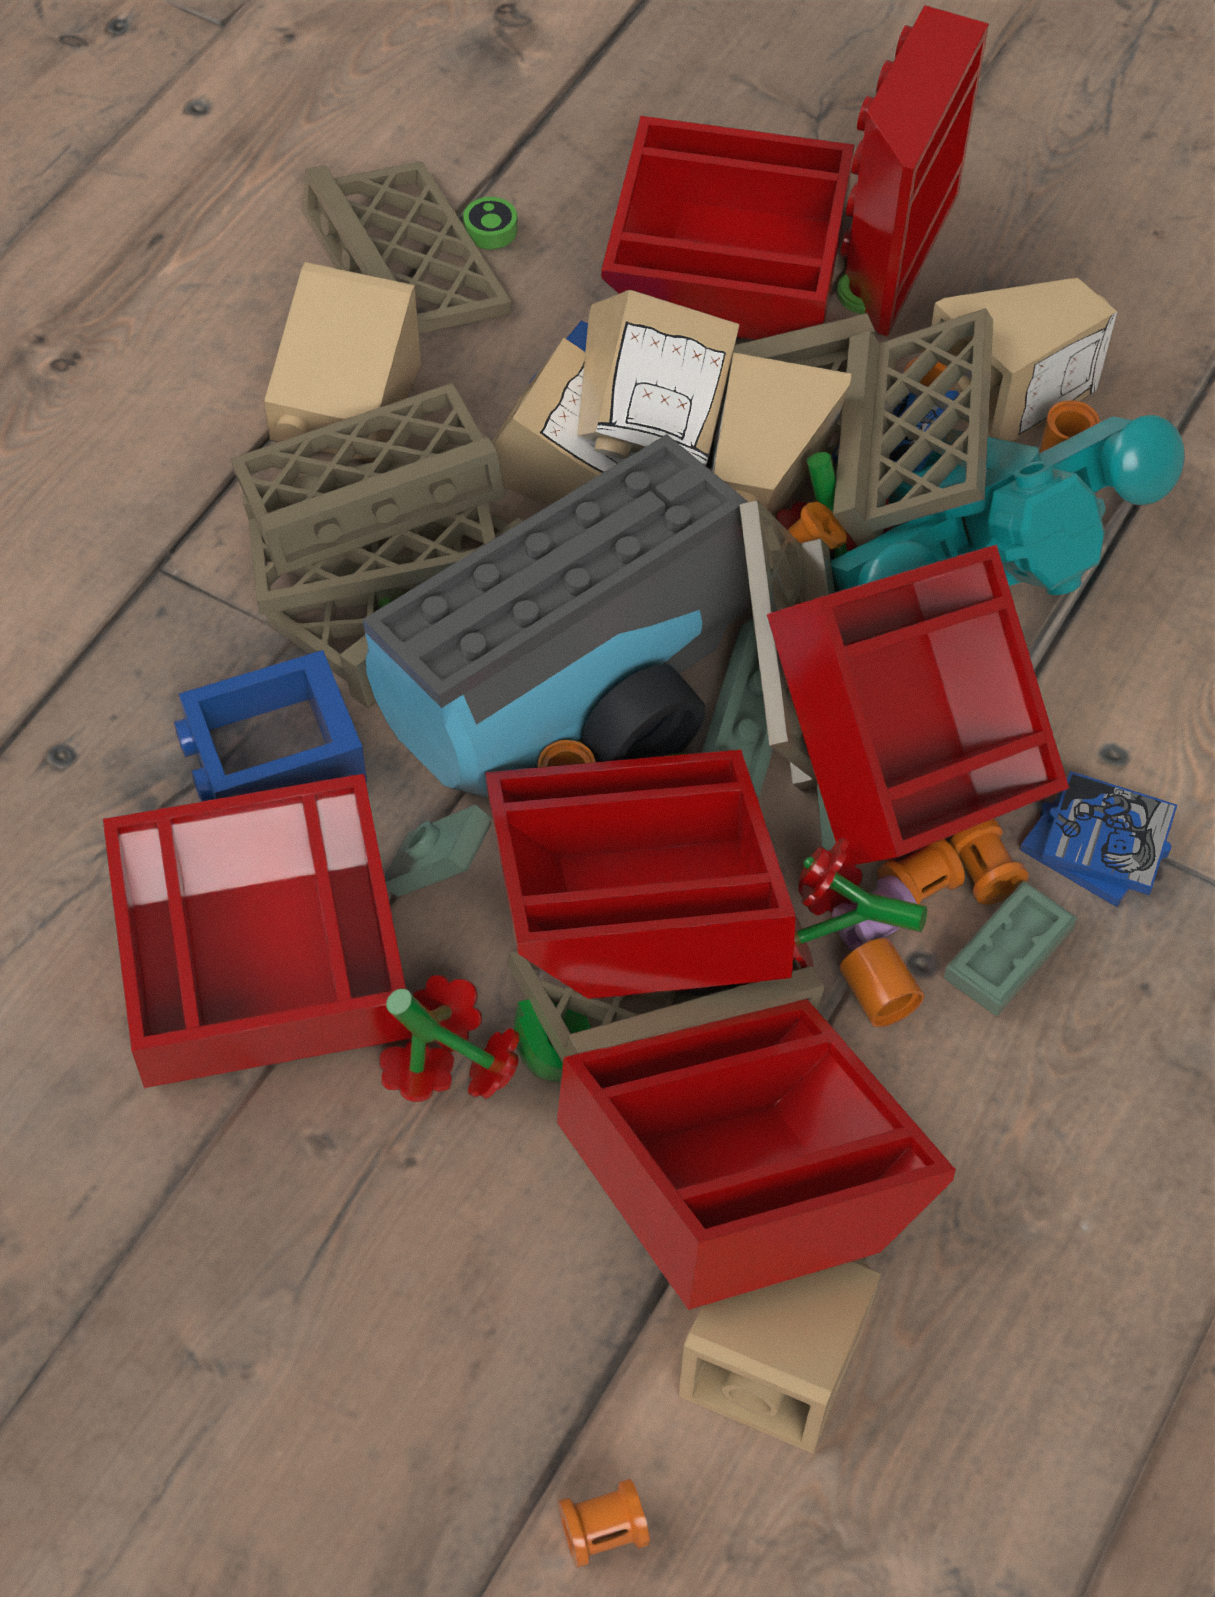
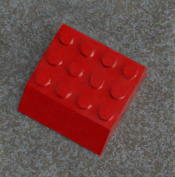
[841,5,989,337]
[601,115,855,340]
[766,544,1069,867]
[485,749,796,999]
[103,774,412,1088]
[557,999,956,1310]

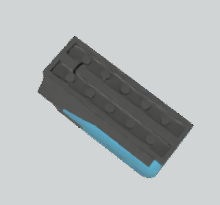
[362,434,752,797]

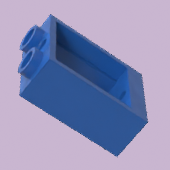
[174,650,367,802]

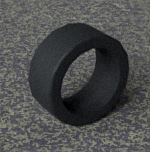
[582,665,705,762]

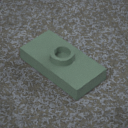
[384,805,492,897]
[943,881,1077,1017]

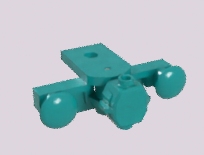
[831,415,1185,595]

